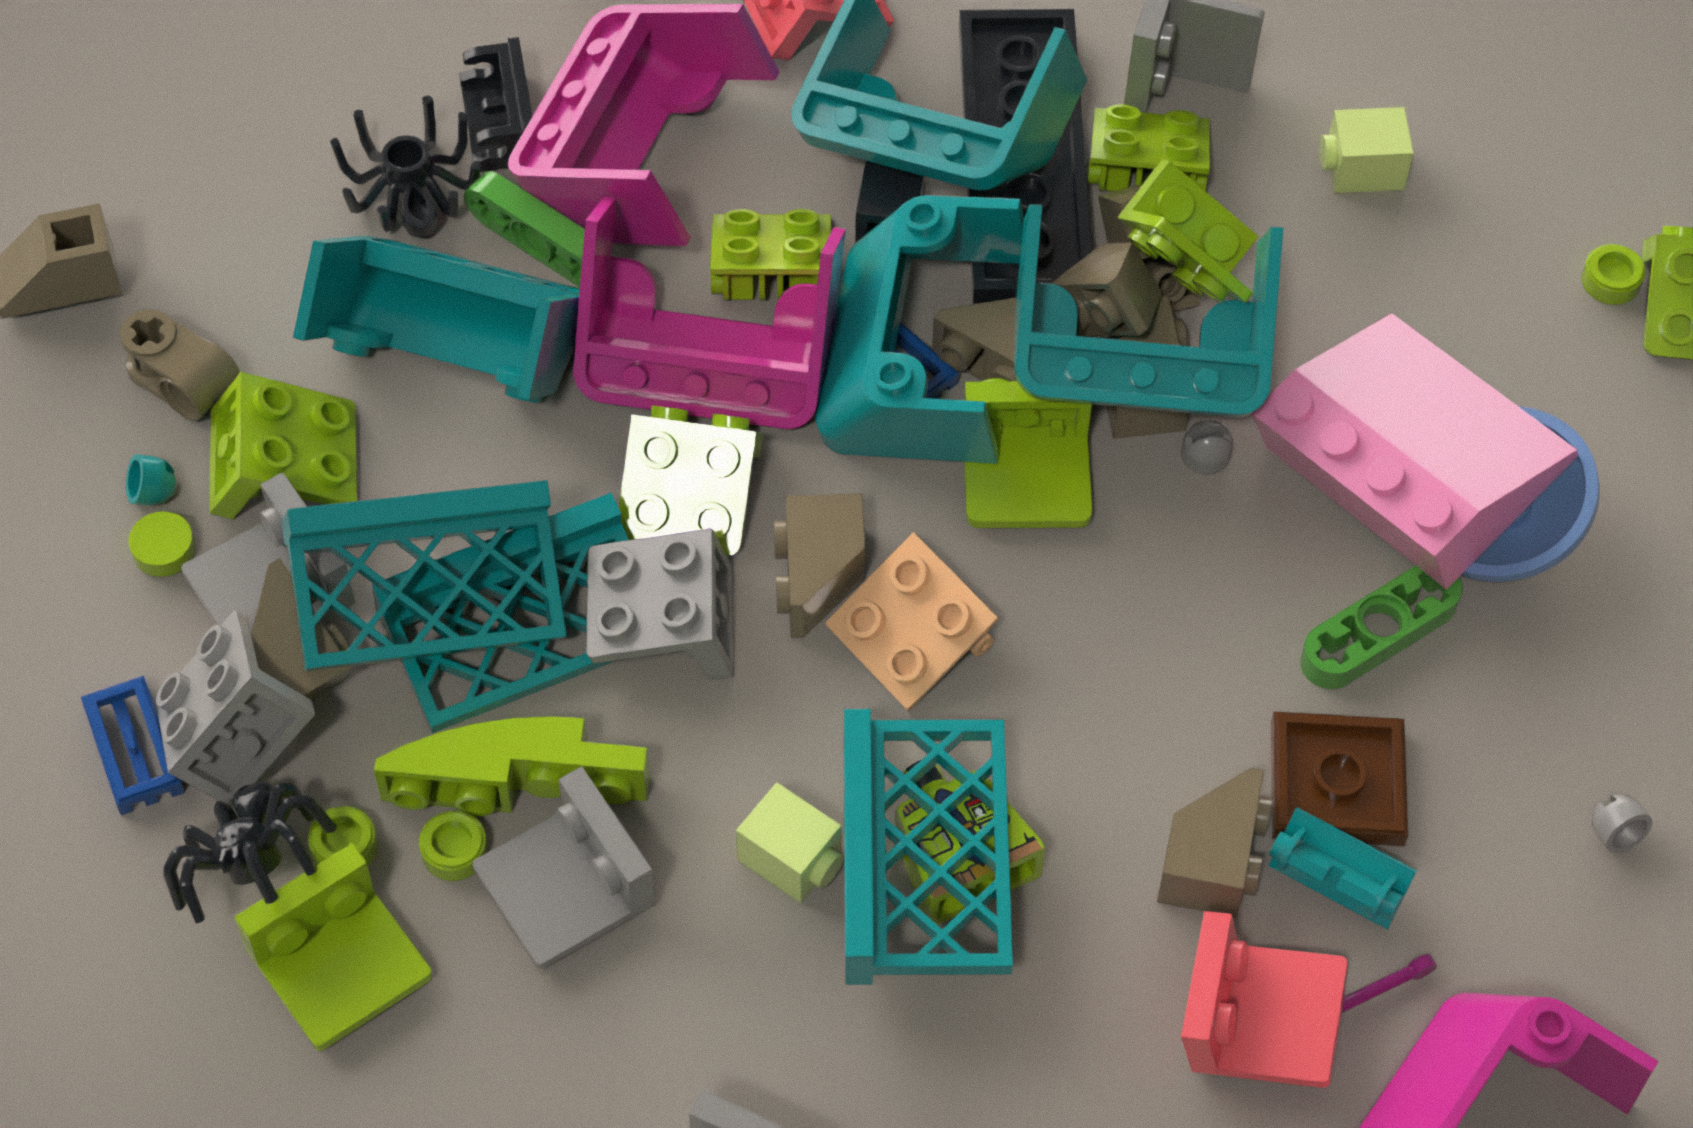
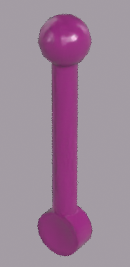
[1341,954,1437,1013]

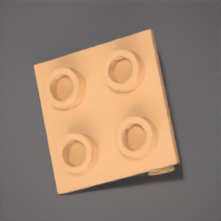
[825,532,999,711]

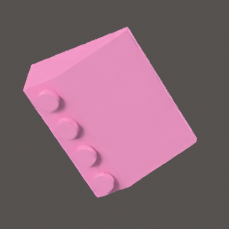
[1251,314,1579,590]

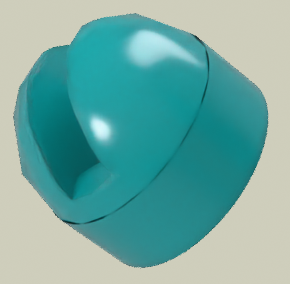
[125,454,177,506]

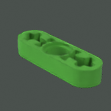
[464,171,613,287]
[1300,565,1462,689]

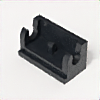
[459,37,533,172]

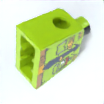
[895,760,1045,925]

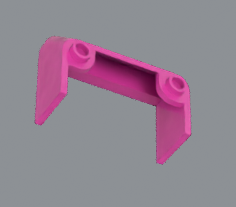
[508,4,780,246]
[573,196,846,429]
[1359,993,1659,1128]

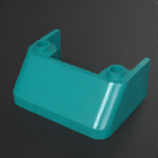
[791,0,1087,190]
[816,195,1024,464]
[1014,204,1284,417]
[293,236,580,403]

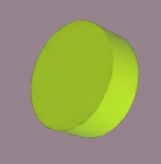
[1581,244,1646,305]
[128,511,196,577]
[308,806,378,865]
[419,811,488,881]

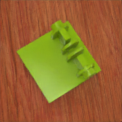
[1087,104,1210,191]
[710,209,831,300]

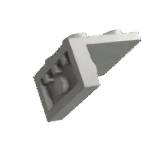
[1124,0,1265,112]
[181,472,355,632]
[586,528,733,680]
[156,610,315,808]
[472,767,656,969]

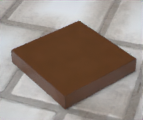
[1271,711,1408,846]

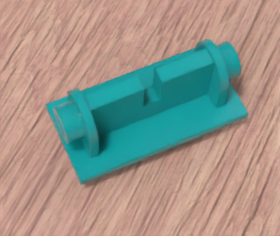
[1268,807,1417,930]

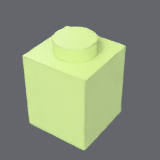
[1319,107,1414,193]
[736,782,844,903]

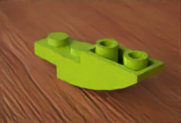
[374,716,650,816]

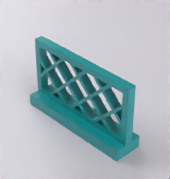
[281,480,566,672]
[372,492,629,733]
[844,709,1013,985]

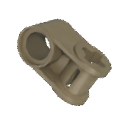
[119,309,240,421]

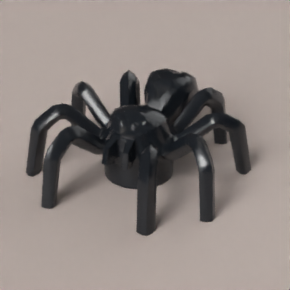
[330,95,481,237]
[163,781,337,923]

